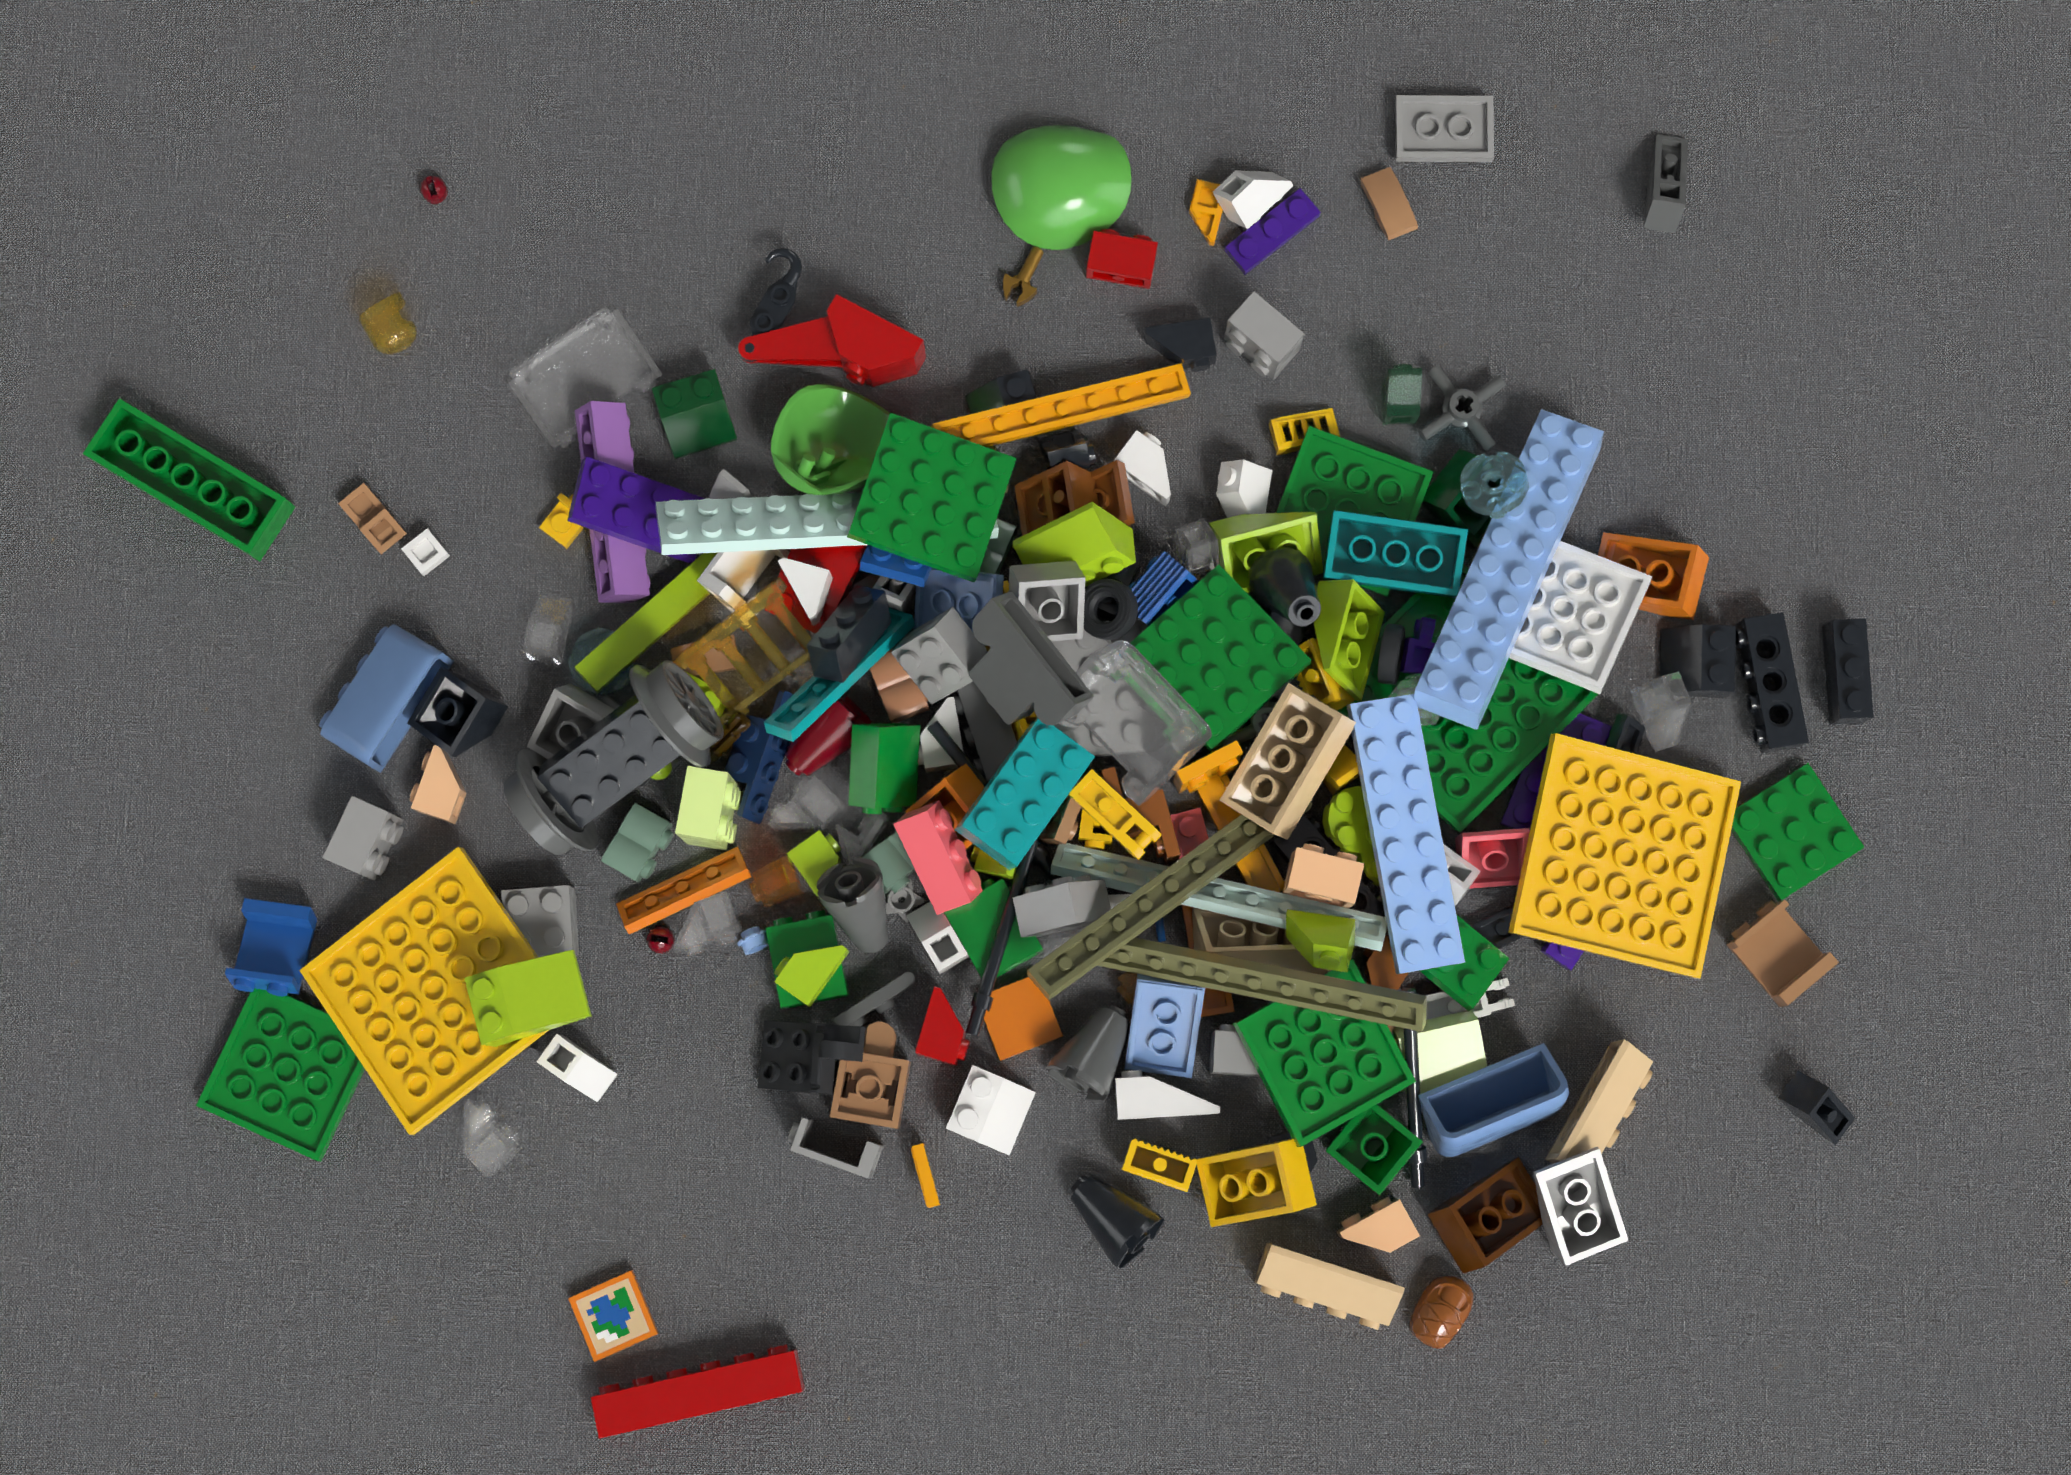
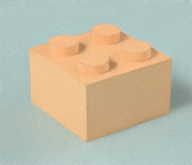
[1282,844,1364,909]

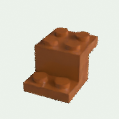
[1015,460,1135,536]
[1100,767,1181,864]

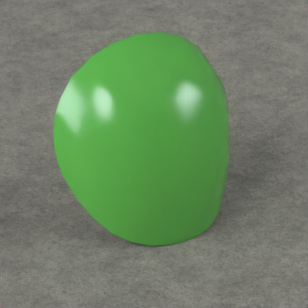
[992,125,1131,250]
[771,384,890,495]

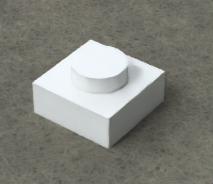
[401,528,450,576]

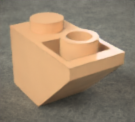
[410,745,467,824]
[1337,1196,1420,1253]

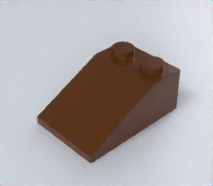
[1427,1157,1543,1274]

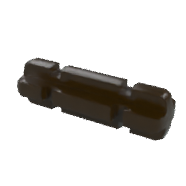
[709,712,751,764]

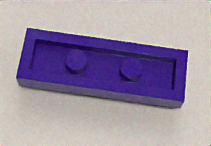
[1224,188,1321,275]

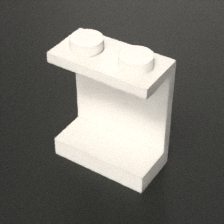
[697,549,790,623]

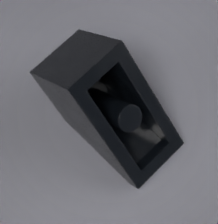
[1144,318,1217,372]
[965,369,1036,414]
[1778,1071,1855,1145]

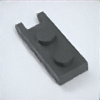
[833,972,917,1027]

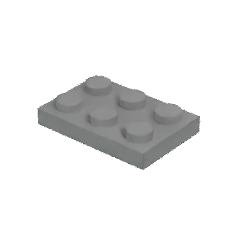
[1395,95,1494,162]

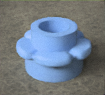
[737,926,769,955]

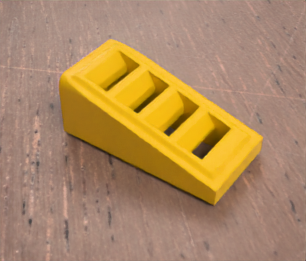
[1269,408,1340,456]

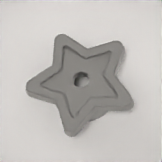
[886,878,925,922]

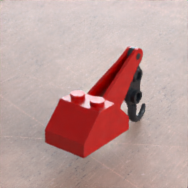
[738,248,926,387]

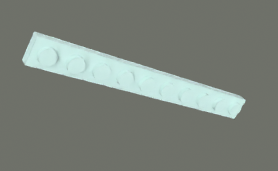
[1051,843,1387,951]

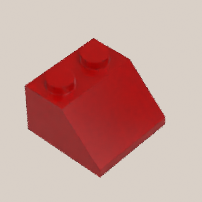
[915,986,970,1066]

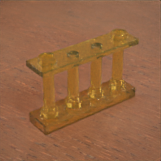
[672,576,812,725]

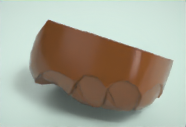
[1410,1276,1474,1349]

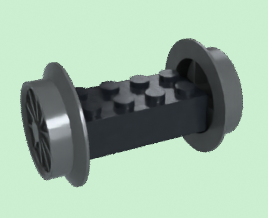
[503,660,724,855]

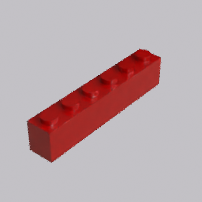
[590,1344,805,1439]

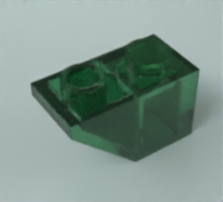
[1381,364,1422,425]

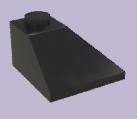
[407,667,509,757]

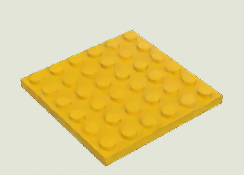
[1508,733,1741,979]
[299,846,549,1135]

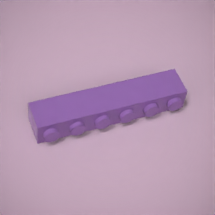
[575,401,650,603]

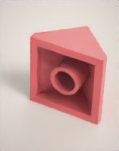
[1455,828,1530,889]

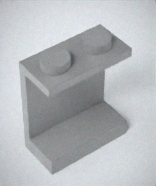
[787,1118,884,1179]

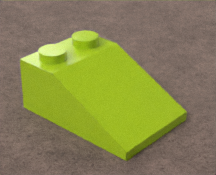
[1209,512,1323,593]
[1314,579,1385,701]
[464,950,592,1047]

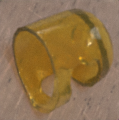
[359,292,417,355]

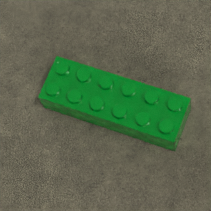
[83,398,295,562]

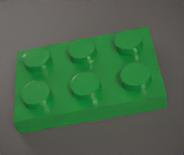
[1390,914,1510,1012]

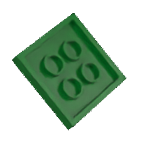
[1731,763,1865,902]

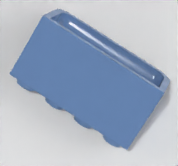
[319,624,454,773]
[1418,1043,1569,1157]

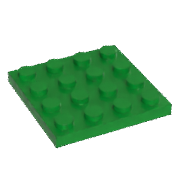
[847,413,1016,583]
[1276,426,1434,596]
[1120,564,1311,752]
[1233,959,1416,1147]
[196,988,365,1162]

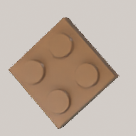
[1037,777,1083,844]

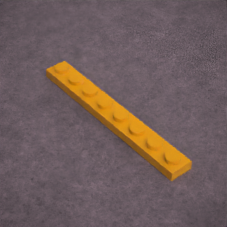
[931,363,1191,447]

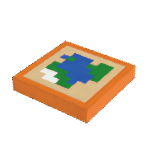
[568,1270,659,1362]

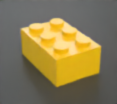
[1196,1139,1317,1227]

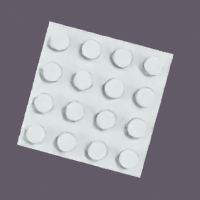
[1509,541,1652,694]

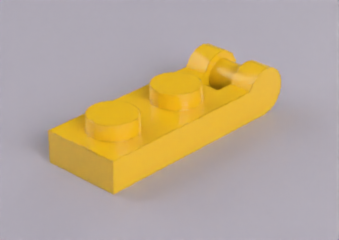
[1068,769,1161,860]

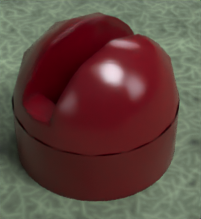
[420,176,448,204]
[647,926,675,954]

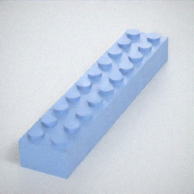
[1414,409,1604,730]

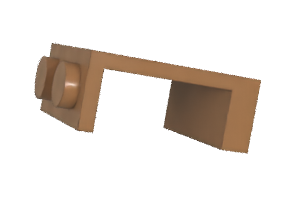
[1726,900,1839,1007]

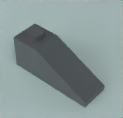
[1643,134,1688,233]

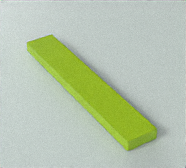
[575,552,718,693]

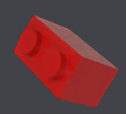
[1086,229,1158,289]

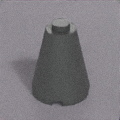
[816,858,889,953]
[1046,1005,1130,1104]

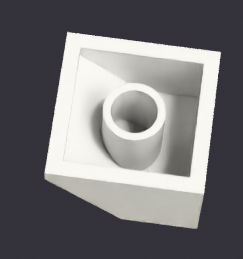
[946,1065,1036,1155]

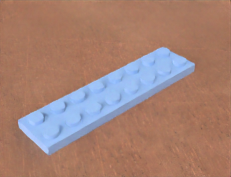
[1347,694,1465,974]

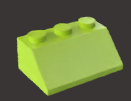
[1013,502,1136,587]

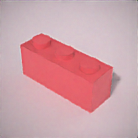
[893,800,983,915]

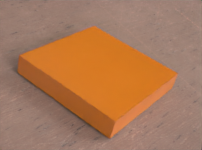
[984,977,1063,1061]

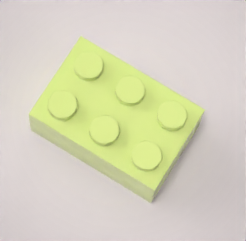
[675,766,743,851]

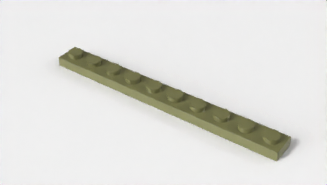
[1027,801,1312,1000]
[1097,938,1427,1032]

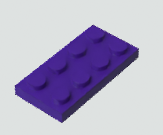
[567,456,705,563]
[1500,713,1612,829]

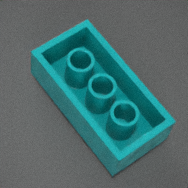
[1322,510,1468,598]
[954,717,1095,870]

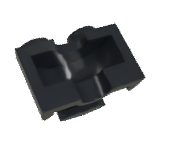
[1039,429,1096,470]

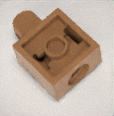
[830,1022,911,1129]

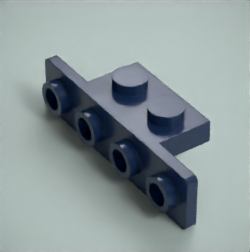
[724,690,793,824]

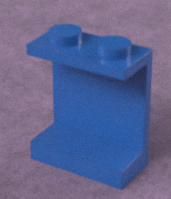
[225,898,317,997]

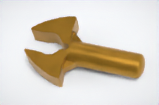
[1003,247,1044,307]

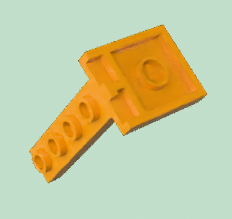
[1173,740,1285,892]

